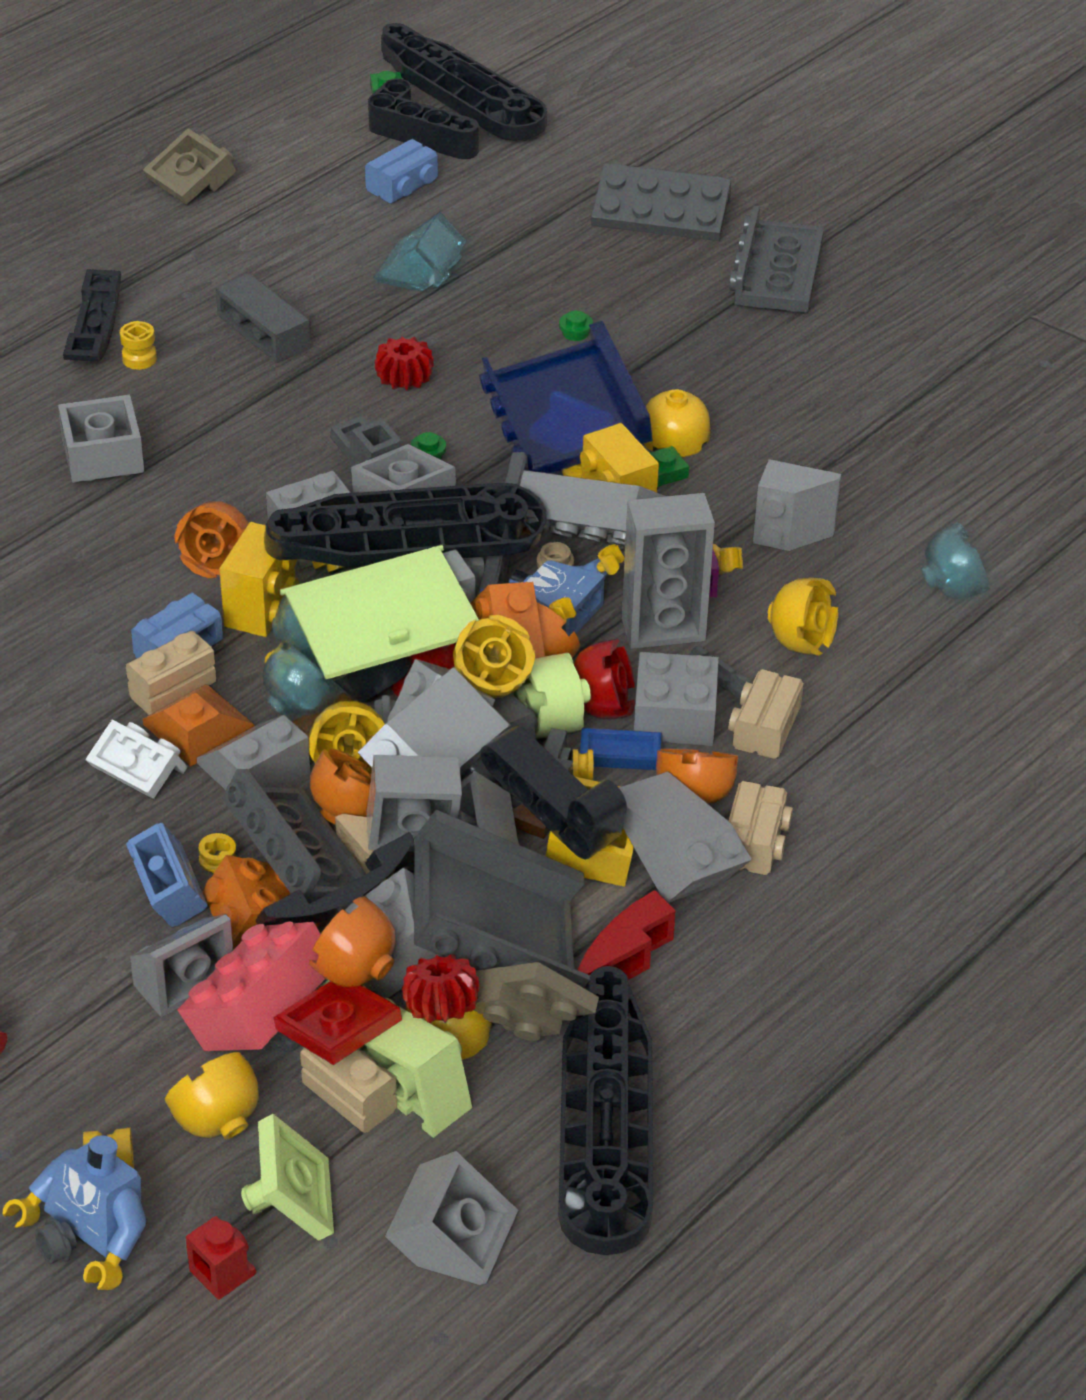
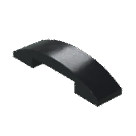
[63,269,121,362]
[255,832,414,926]

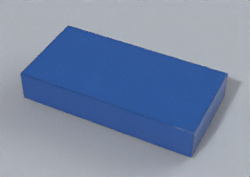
[580,728,661,770]

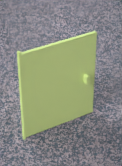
[280,545,479,680]

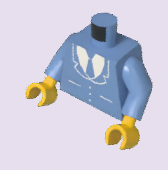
[509,544,625,636]
[2,1135,146,1290]

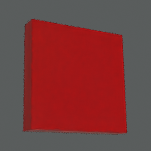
[273,982,402,1065]

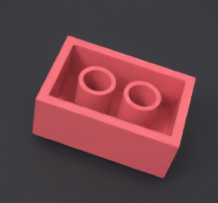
[177,922,325,1051]

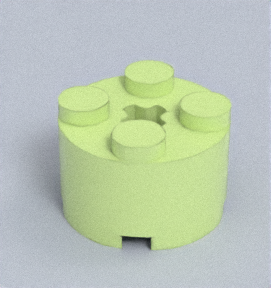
[513,653,591,739]

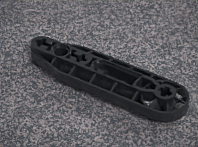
[381,23,547,140]
[264,483,546,567]
[558,966,653,1255]

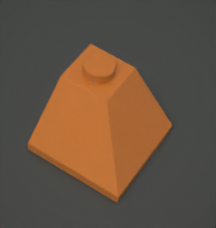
[142,684,255,767]

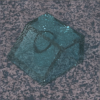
[373,212,466,292]

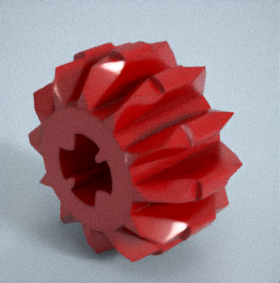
[375,336,434,391]
[402,954,480,1023]

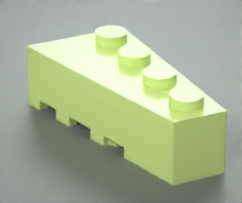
[316,980,472,1138]

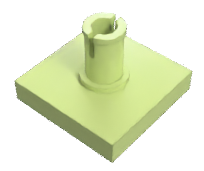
[241,1114,334,1241]

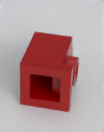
[185,1216,256,1300]

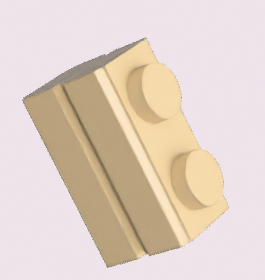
[126,631,216,715]
[728,669,804,759]
[729,781,793,875]
[300,1048,397,1133]

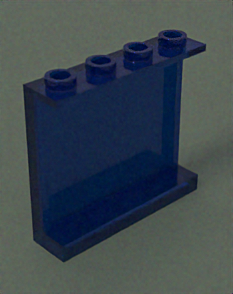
[479,321,653,474]

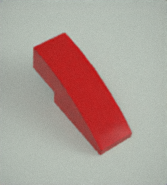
[577,890,676,989]

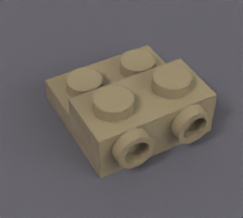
[143,128,236,205]
[474,962,599,1041]

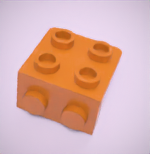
[470,582,545,658]
[202,855,321,950]

